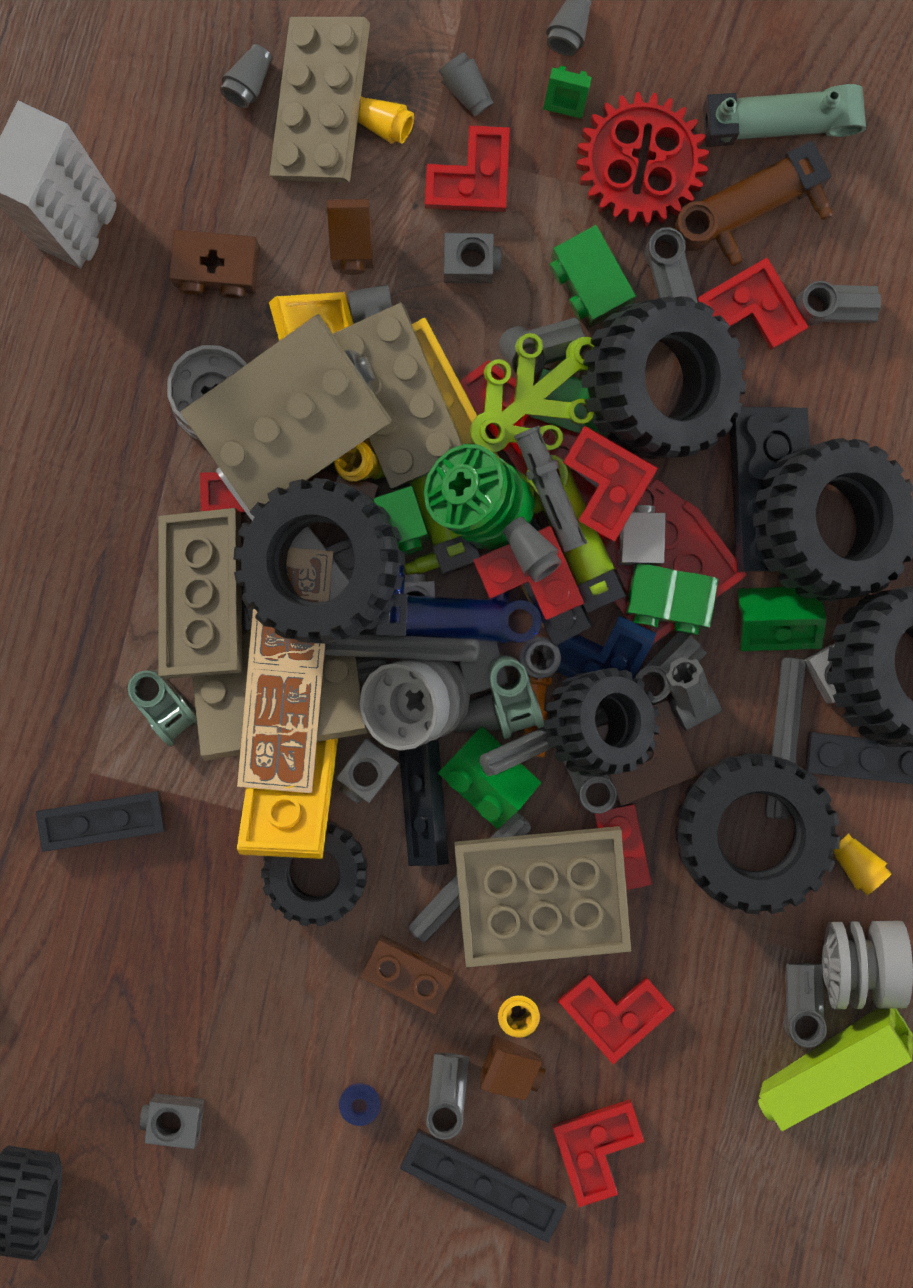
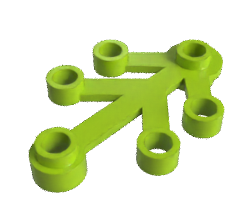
[470,333,594,452]

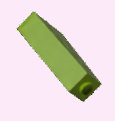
[758,1008,913,1131]

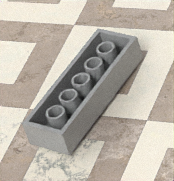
[0,100,117,269]

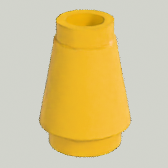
[358,96,414,144]
[334,442,381,481]
[833,833,891,896]
[498,996,540,1038]

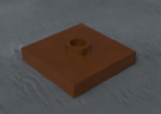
[596,700,697,806]

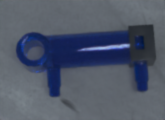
[376,565,542,644]

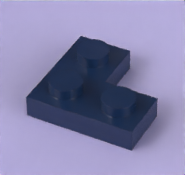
[555,616,657,679]

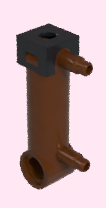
[674,140,833,266]

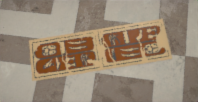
[237,548,333,793]

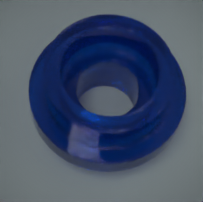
[339,1083,380,1126]

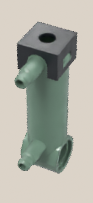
[702,84,866,147]

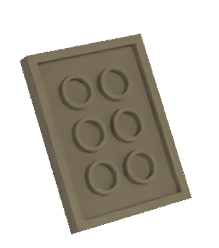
[180,314,392,510]
[192,630,367,761]
[454,826,631,967]

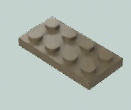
[269,17,370,183]
[333,302,463,490]
[158,508,243,679]

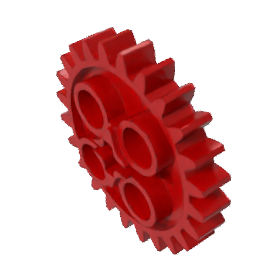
[576,92,709,227]

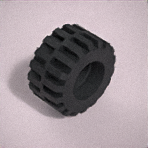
[544,668,660,777]
[261,821,368,927]
[0,1145,63,1261]

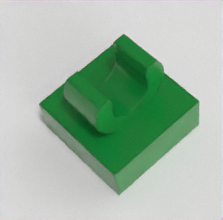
[543,66,592,119]

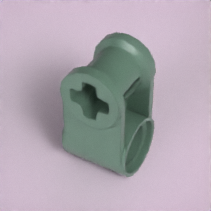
[487,655,545,739]
[128,670,197,747]

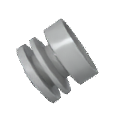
[167,345,247,440]
[360,659,470,750]
[822,920,913,1009]

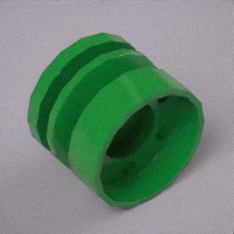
[424,444,535,550]

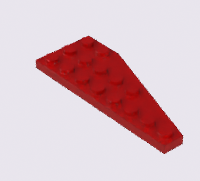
[459,360,747,645]

